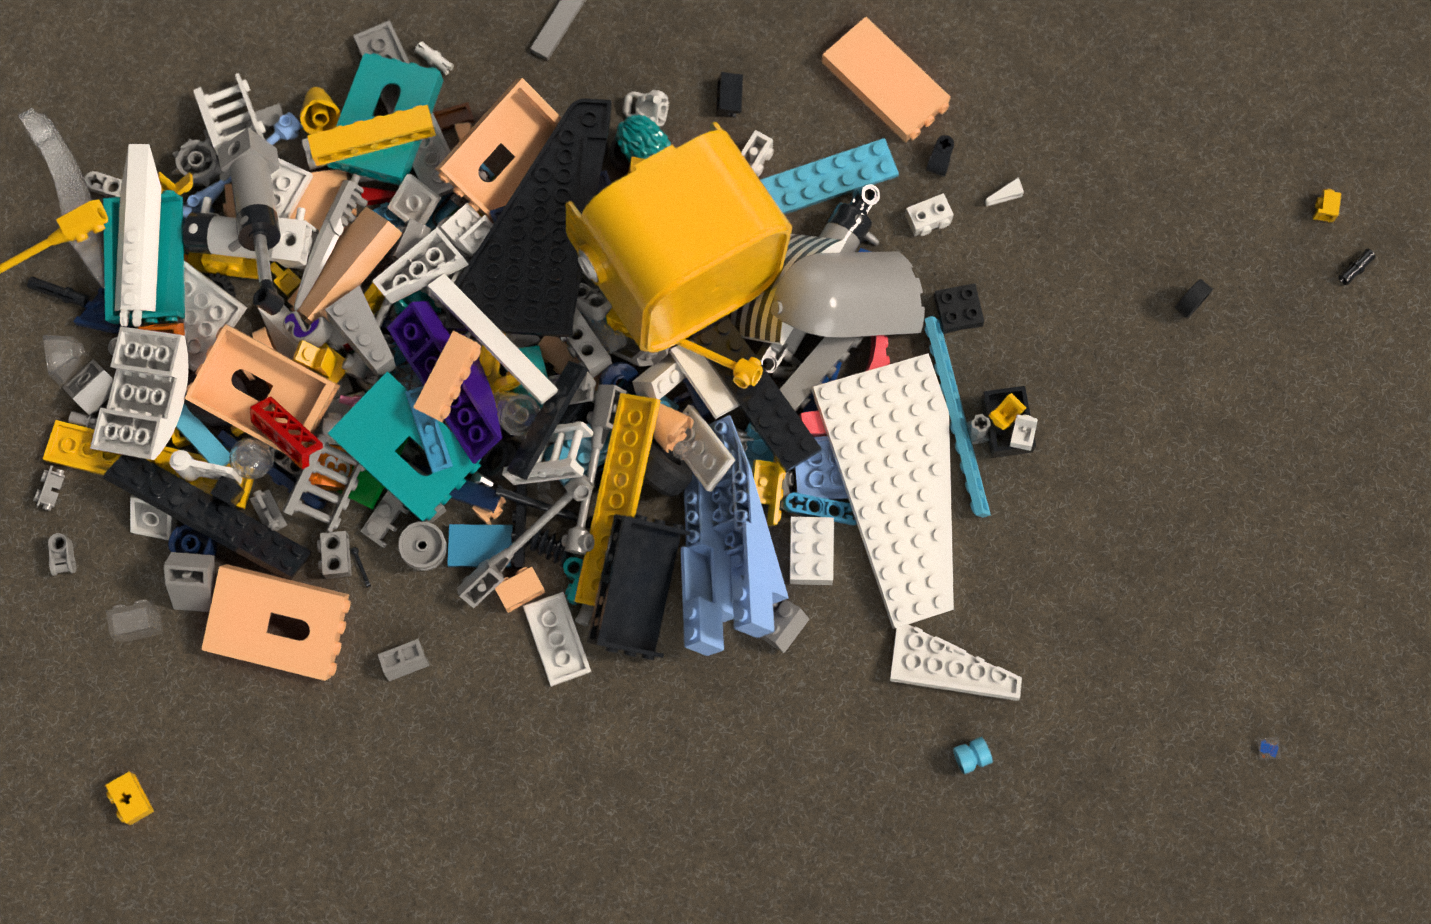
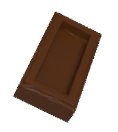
[433,102,475,132]

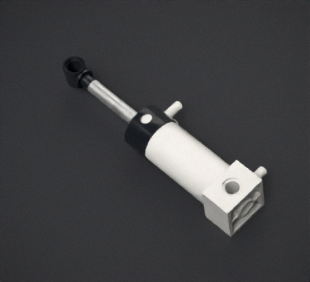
[183,197,319,270]

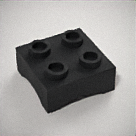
[934,283,985,334]

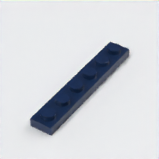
[217,430,327,509]

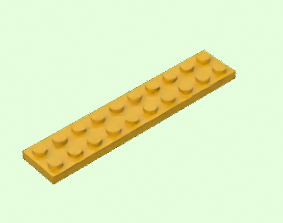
[574,393,661,606]
[43,420,257,510]

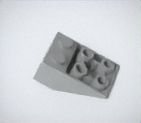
[164,552,216,612]
[760,599,809,653]

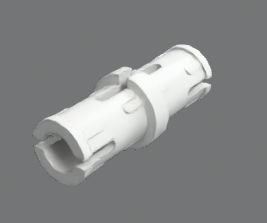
[415,42,453,75]

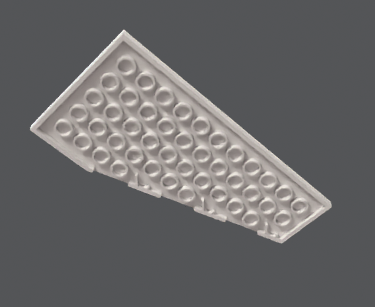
[811,353,954,629]

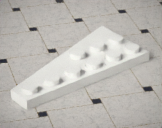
[890,625,1022,701]

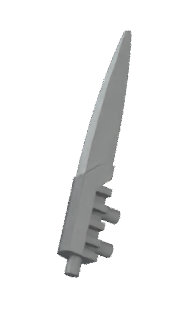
[294,174,367,311]

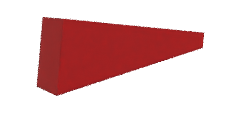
[360,186,396,206]

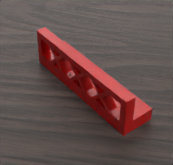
[250,396,323,470]

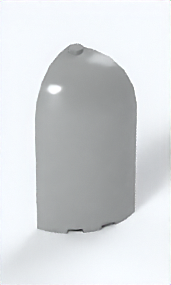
[771,251,925,337]

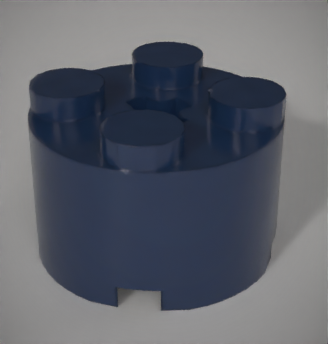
[168,524,217,557]

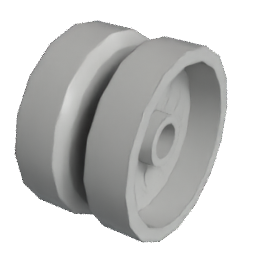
[398,521,447,571]

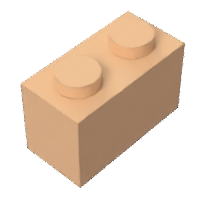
[495,567,546,613]

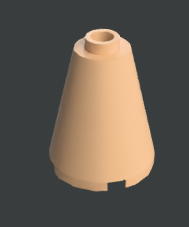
[653,403,694,453]

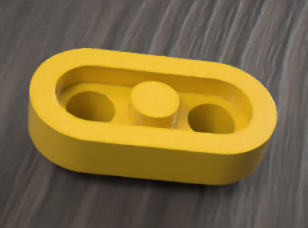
[493,372,521,393]

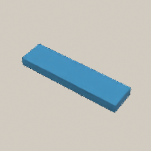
[405,385,453,473]

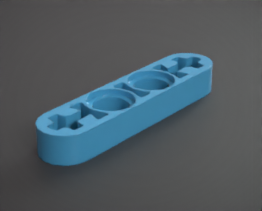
[783,493,857,525]

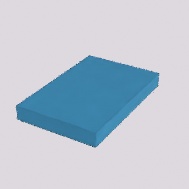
[447,524,513,568]

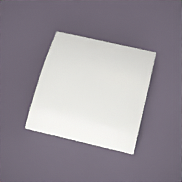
[439,202,494,256]

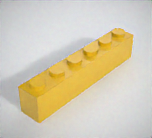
[307,105,436,166]

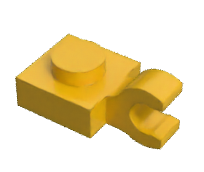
[270,262,301,297]

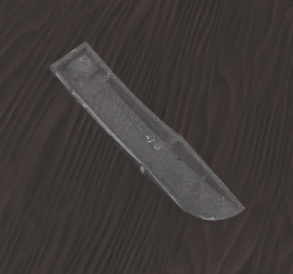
[18,108,105,289]

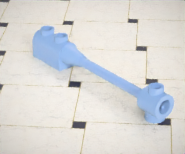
[183,112,302,225]

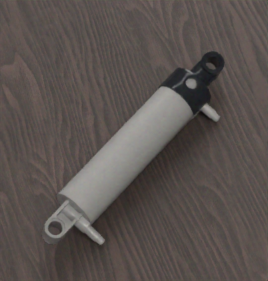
[756,184,880,373]

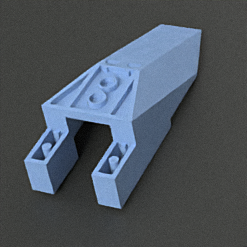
[681,416,788,656]

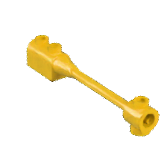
[0,199,108,274]
[606,307,763,389]

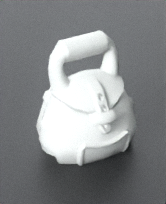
[623,90,669,127]

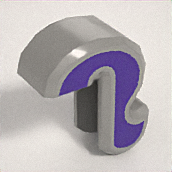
[283,311,333,347]

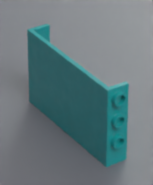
[103,190,185,326]

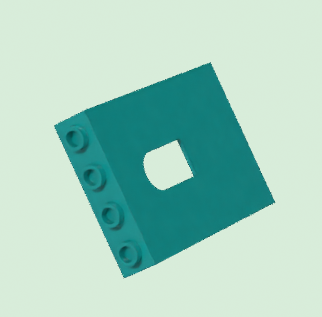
[327,53,443,186]
[328,371,481,522]

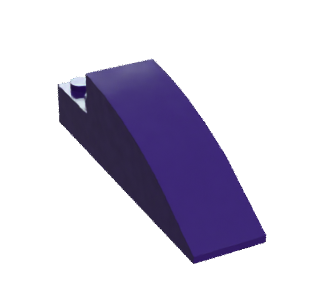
[387,301,502,464]

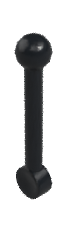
[350,547,371,588]

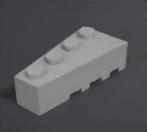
[325,285,396,380]

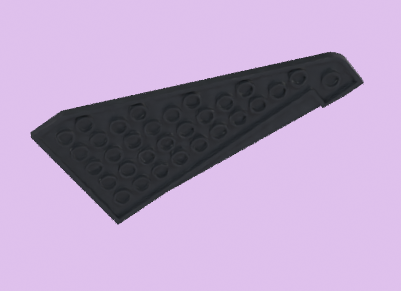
[445,98,612,338]

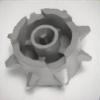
[172,138,223,188]

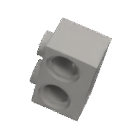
[317,531,352,579]

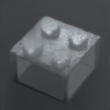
[106,600,164,643]

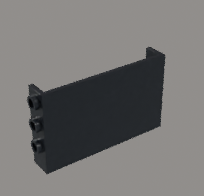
[587,514,691,660]

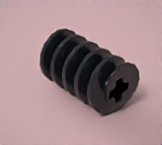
[526,528,572,568]

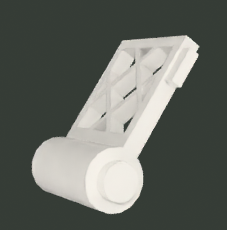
[170,450,242,485]

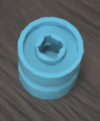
[953,737,993,774]

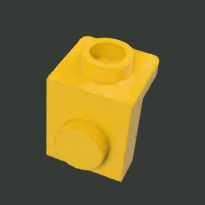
[988,393,1026,430]

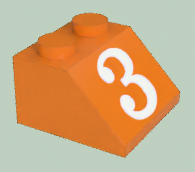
[307,444,352,491]

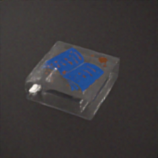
[1255,737,1282,761]

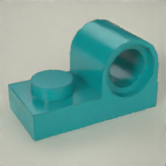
[563,557,583,605]

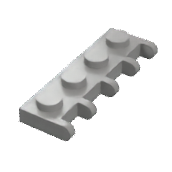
[360,461,428,548]

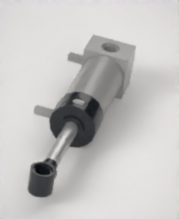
[218,128,284,315]

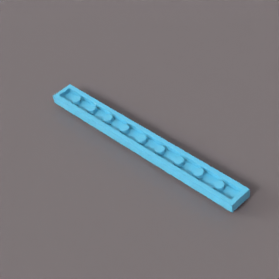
[924,316,991,517]

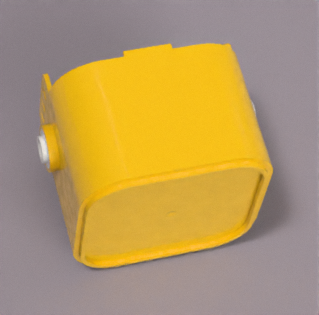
[566,122,792,353]

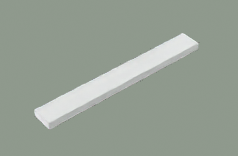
[428,274,558,405]

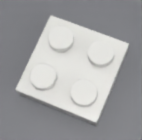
[387,174,441,225]

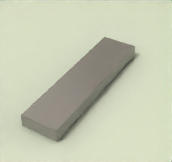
[530,0,586,60]

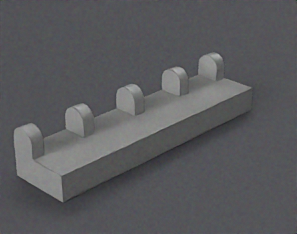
[203,104,284,149]

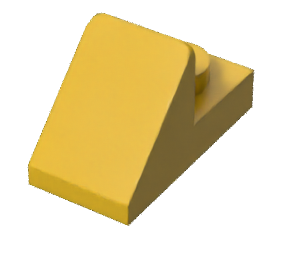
[292,340,337,378]

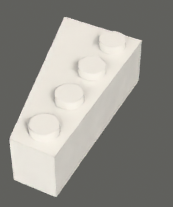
[372,227,469,304]

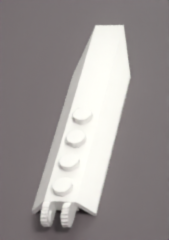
[115,144,161,327]

